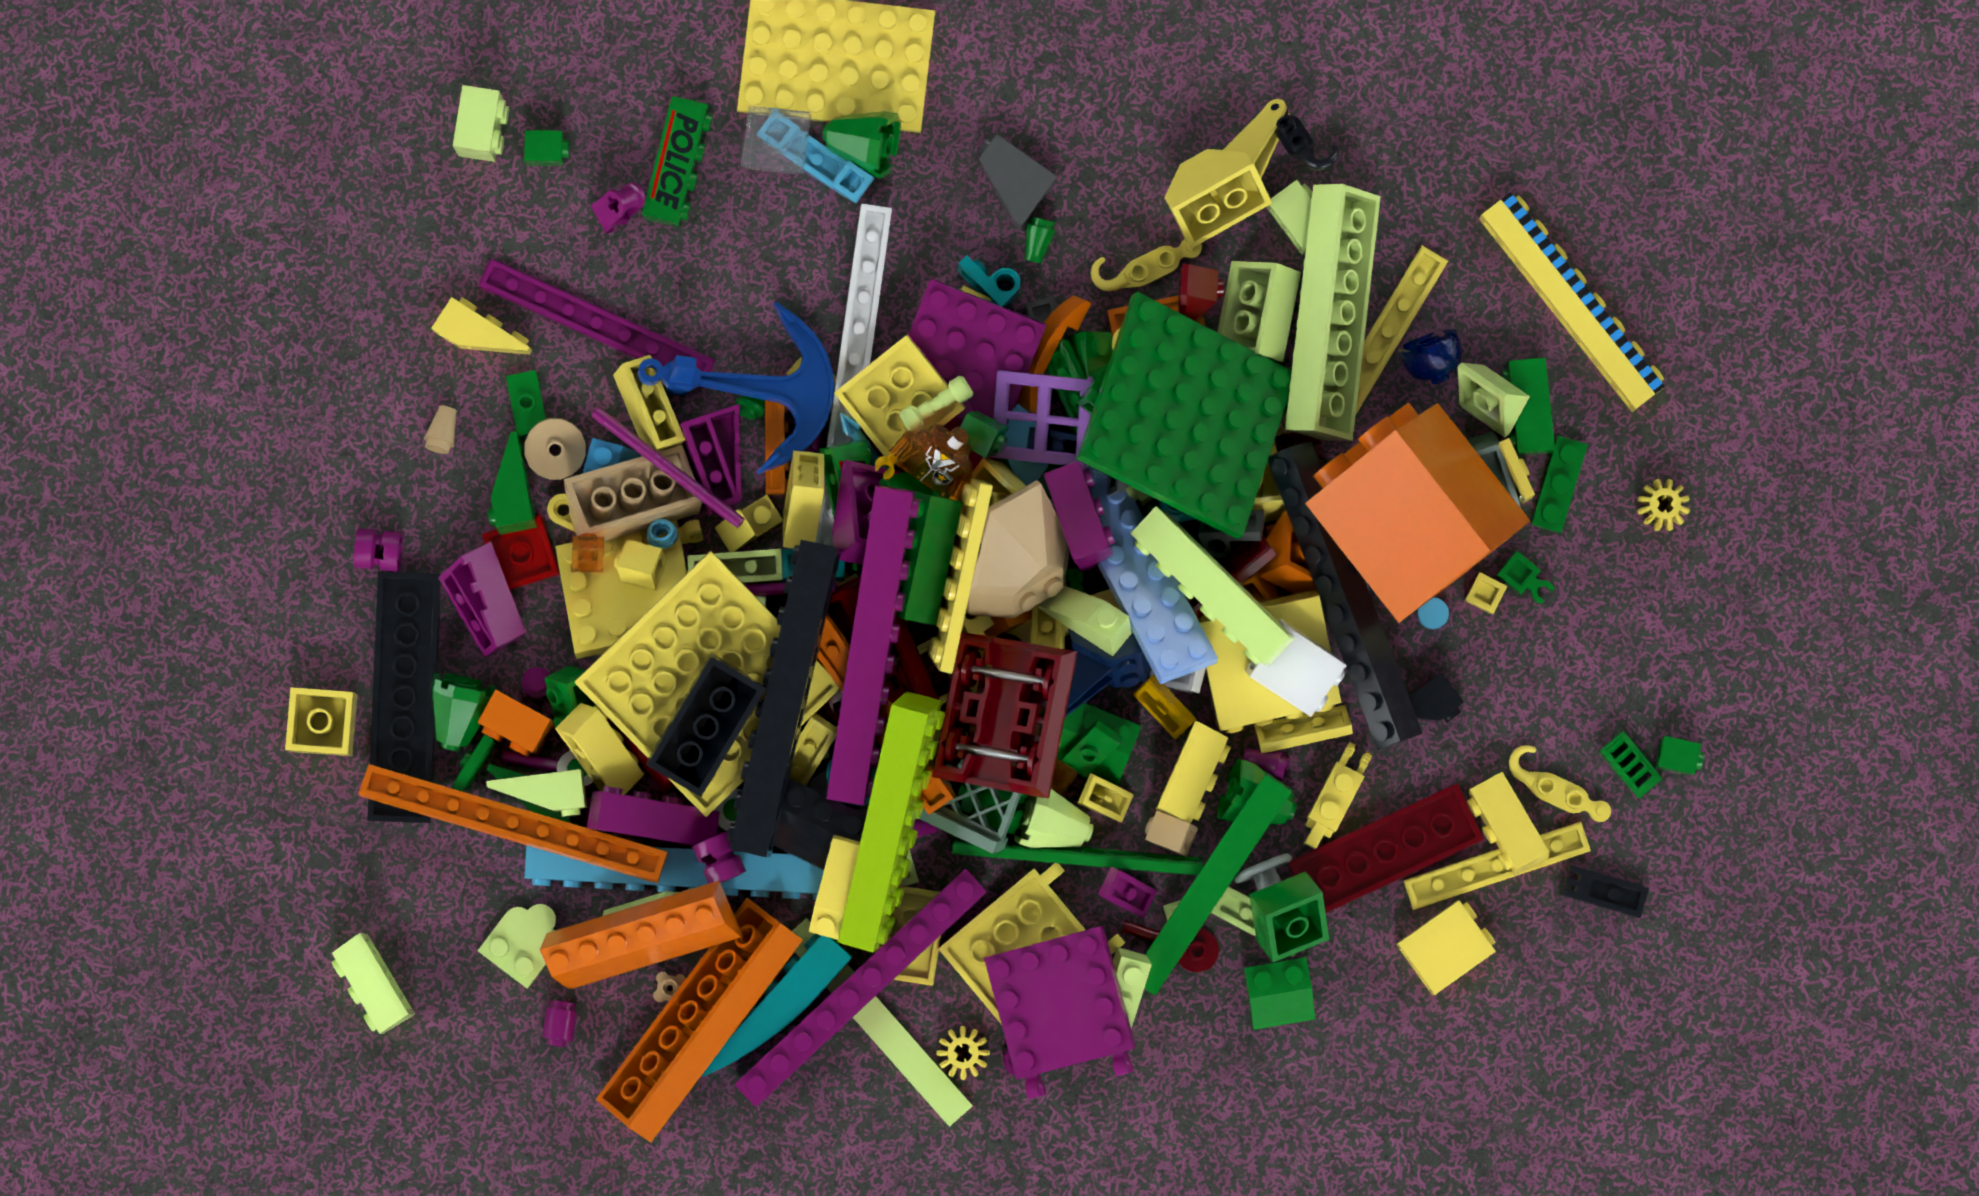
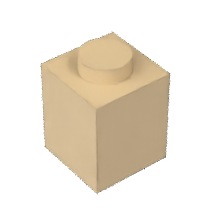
[1145,811,1198,857]

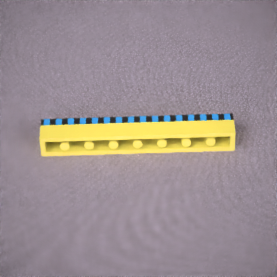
[1479,192,1665,412]

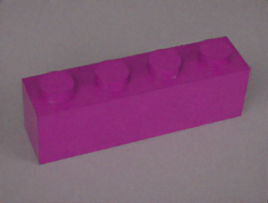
[587,786,720,846]

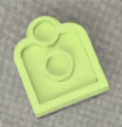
[478,904,556,989]

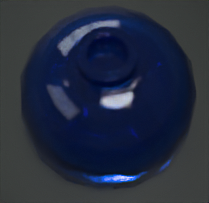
[1398,329,1462,384]

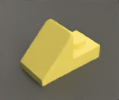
[715,495,783,552]

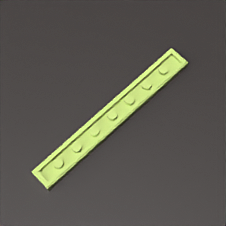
[792,918,973,1127]

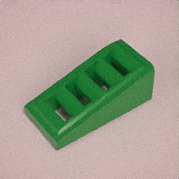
[1598,731,1662,799]

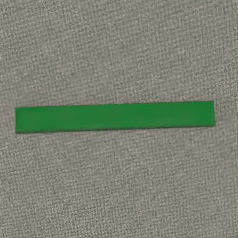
[1144,772,1292,996]
[952,836,1203,875]

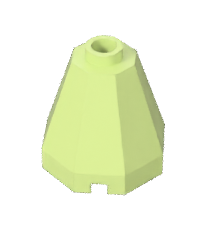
[1014,789,1093,848]

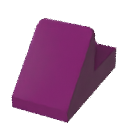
[1098,867,1157,919]

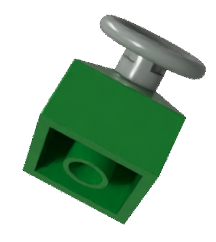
[1233,853,1329,962]

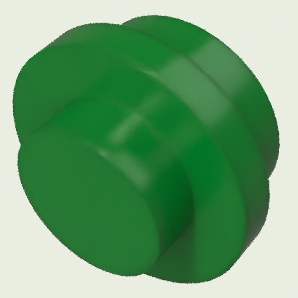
[734,395,765,420]

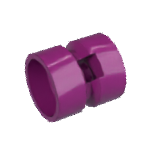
[353,528,403,572]
[692,831,747,884]

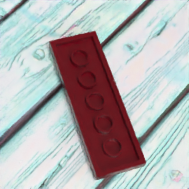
[1288,783,1484,913]

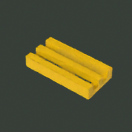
[1133,674,1197,740]

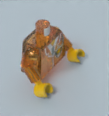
[875,424,973,501]

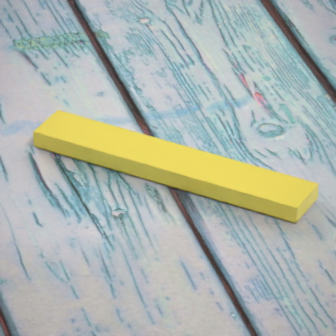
[1356,245,1448,414]
[1403,822,1591,910]

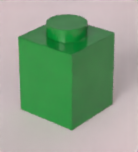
[524,130,570,166]
[955,411,1009,458]
[1654,736,1705,776]

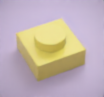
[1465,572,1507,615]

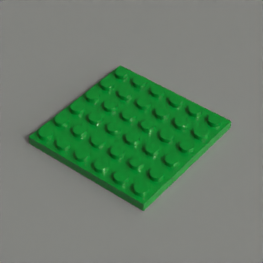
[1076,292,1292,539]

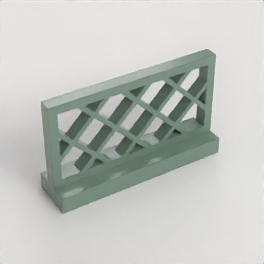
[920,740,1021,854]

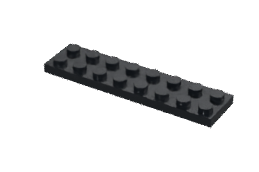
[367,572,441,823]

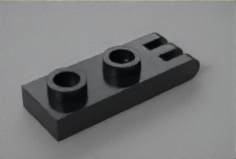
[1559,864,1649,918]

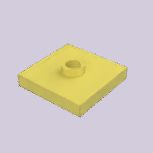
[1498,438,1535,504]

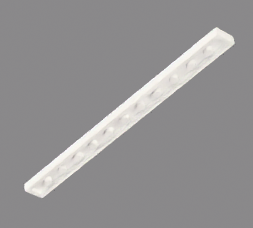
[815,204,892,547]

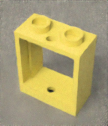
[783,450,824,549]

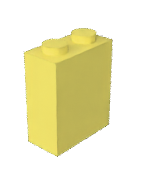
[1396,900,1496,995]

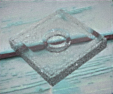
[741,106,811,174]

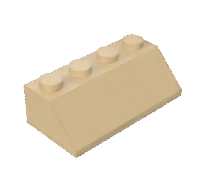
[564,445,702,548]

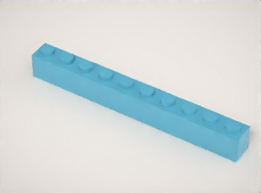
[524,845,824,900]

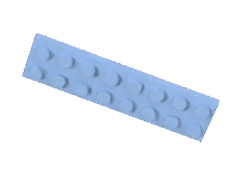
[1087,465,1218,684]

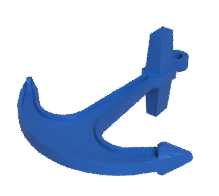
[637,301,834,475]

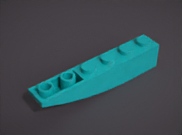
[701,934,854,1077]

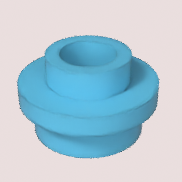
[646,519,678,549]

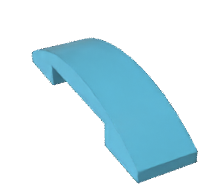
[757,110,874,203]

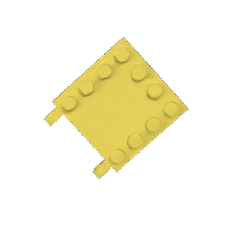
[555,520,704,659]
[938,863,1125,1025]

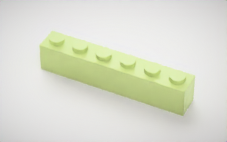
[1130,506,1295,666]

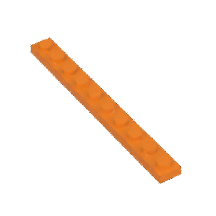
[359,764,668,884]

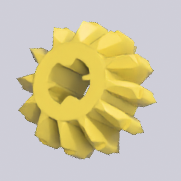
[1637,479,1690,531]
[936,1026,990,1080]

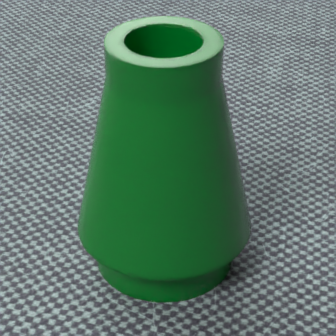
[1024,216,1056,264]

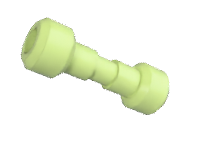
[899,376,973,433]

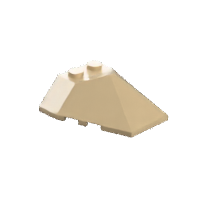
[966,480,1069,618]

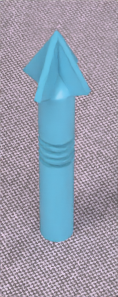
[840,412,888,469]

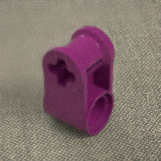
[590,182,646,234]

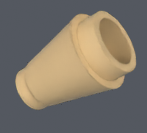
[424,406,457,454]

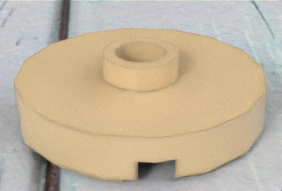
[525,418,586,480]

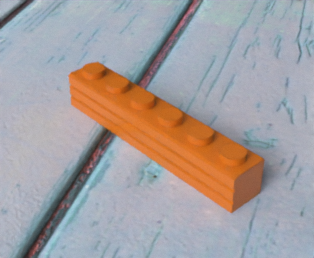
[765,400,789,495]

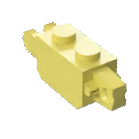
[1304,742,1373,849]

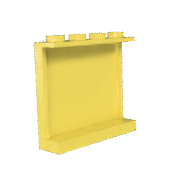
[1198,590,1342,733]

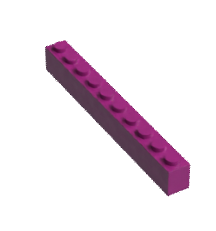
[826,485,920,805]
[734,869,987,1107]

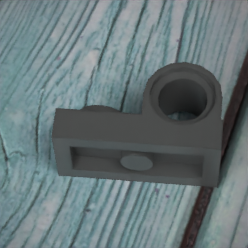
[1198,510,1265,559]

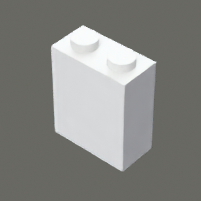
[1245,619,1346,717]

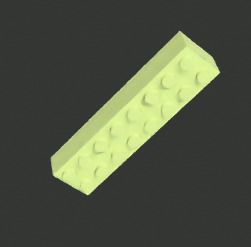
[1285,184,1381,441]

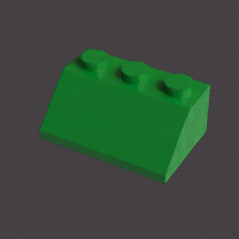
[1056,703,1142,786]

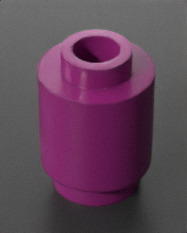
[542,1001,577,1047]

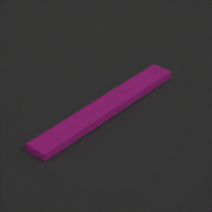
[478,258,716,389]

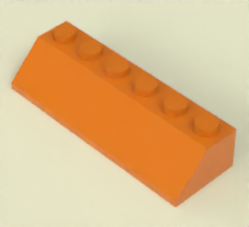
[540,880,743,990]

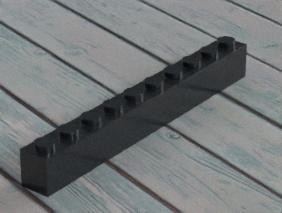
[1268,442,1423,750]
[727,540,842,857]

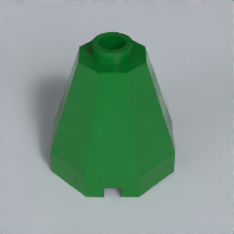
[823,111,901,179]
[431,673,496,751]
[1217,759,1297,824]

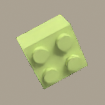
[453,85,509,162]

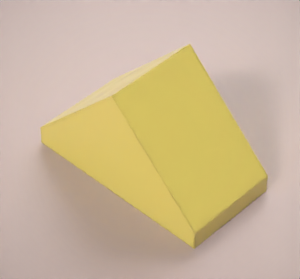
[1077,773,1134,823]

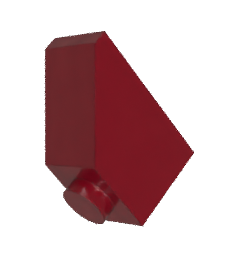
[1178,264,1224,322]

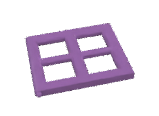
[992,370,1094,469]

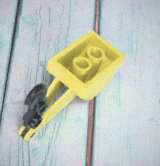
[1164,99,1340,249]

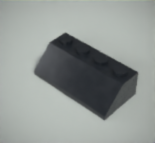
[646,653,766,797]
[735,778,866,870]

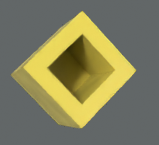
[614,540,666,590]

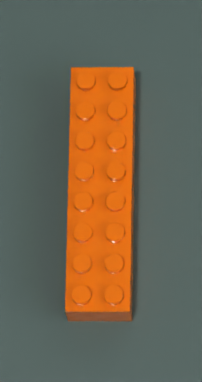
[595,898,803,1142]

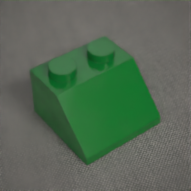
[1243,957,1315,1030]

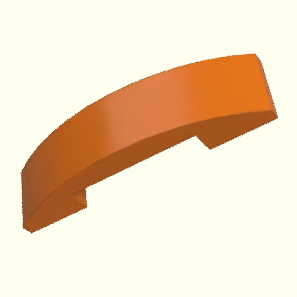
[1017,295,1091,414]

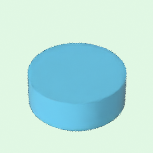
[1417,598,1449,629]

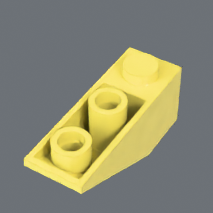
[431,297,532,355]

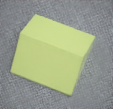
[1458,363,1530,438]

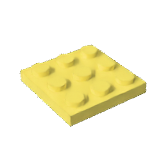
[834,334,966,465]

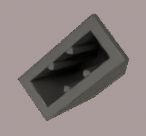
[977,134,1057,230]

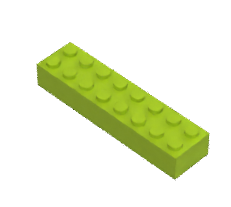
[838,691,945,953]

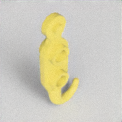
[1090,239,1202,292]
[1509,745,1611,822]

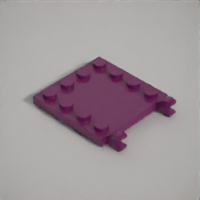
[984,926,1136,1099]

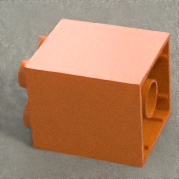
[1305,403,1531,623]

